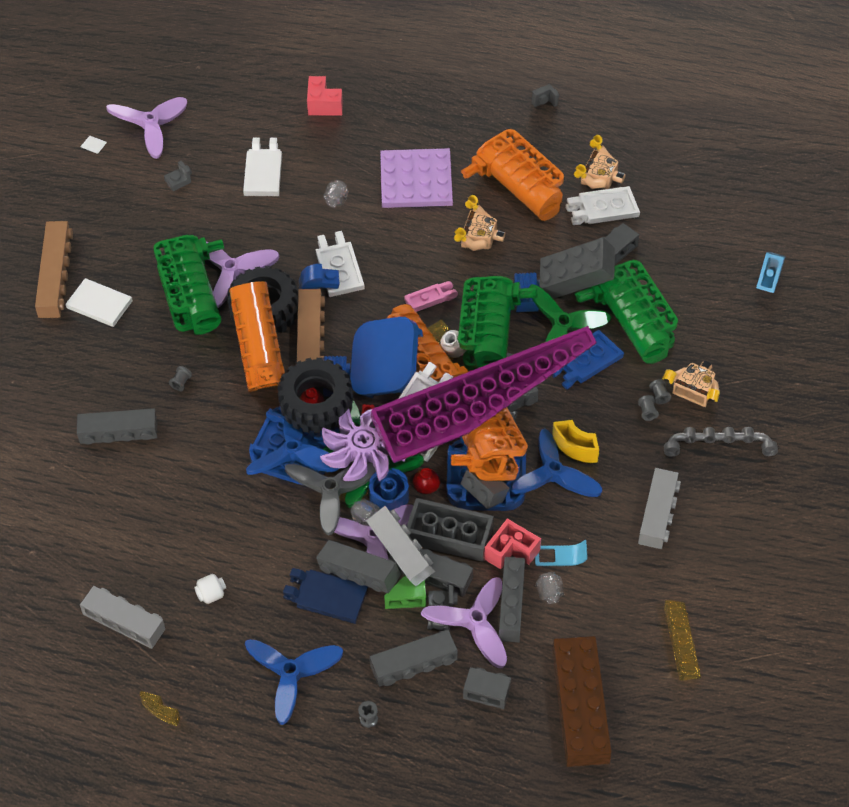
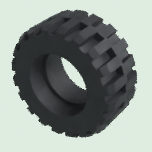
[227,266,298,334]
[278,357,353,433]

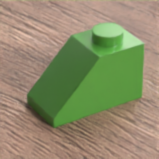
[384,576,426,609]

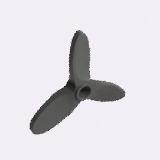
[285,462,376,535]

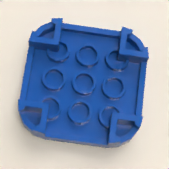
[350,317,423,398]
[249,406,339,485]
[447,437,526,511]

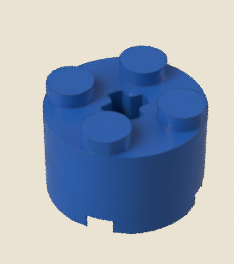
[369,468,409,511]

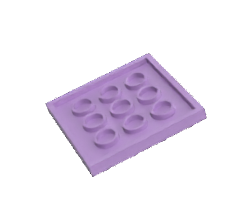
[381,148,453,208]

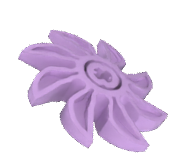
[320,409,405,481]

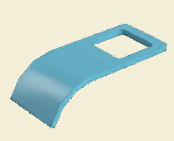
[535,540,587,566]

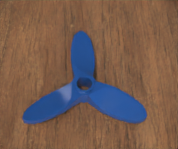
[246,420,340,475]
[511,428,602,497]
[245,639,343,725]

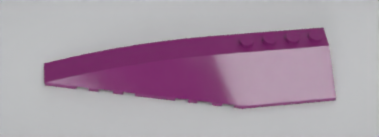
[371,326,596,463]

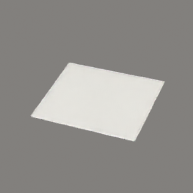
[81,136,107,154]

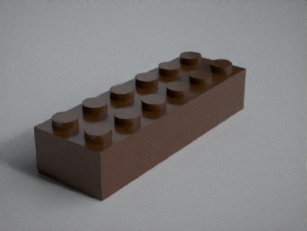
[552,636,611,767]

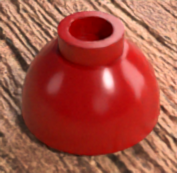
[300,388,326,404]
[413,468,440,494]

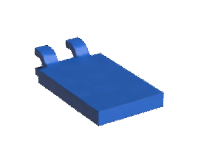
[552,330,624,389]

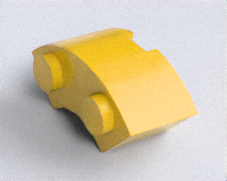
[552,420,599,463]

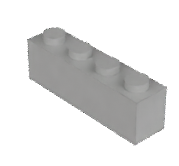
[638,468,681,549]
[366,506,435,586]
[80,586,165,649]

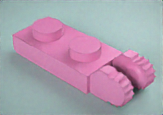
[404,281,458,312]

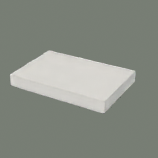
[66,278,133,327]

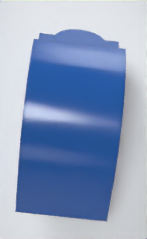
[299,264,340,289]

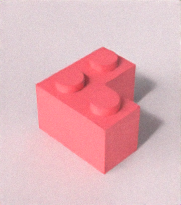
[307,76,343,116]
[484,519,541,569]

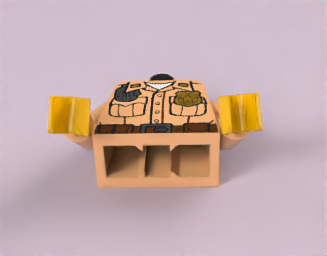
[574,135,625,189]
[454,195,505,251]
[662,361,720,407]

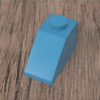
[756,252,786,293]

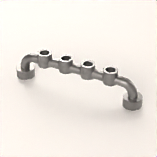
[664,427,778,457]

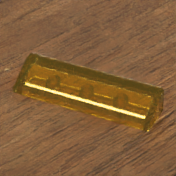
[664,600,701,680]

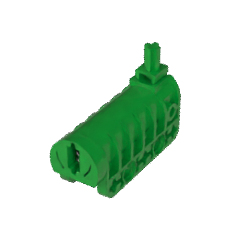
[153,235,224,335]
[575,260,678,364]
[458,276,538,370]

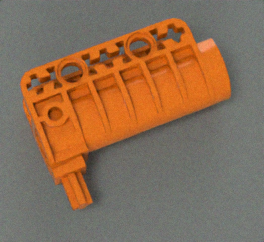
[461,129,564,221]
[229,281,285,392]
[387,304,470,382]
[451,407,528,481]

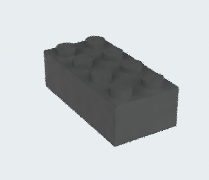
[539,237,615,299]
[407,498,494,562]

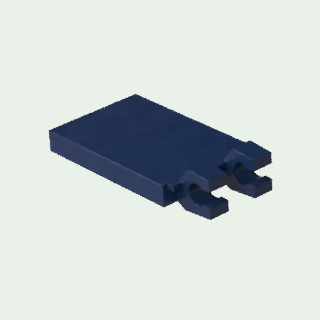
[283,568,368,624]

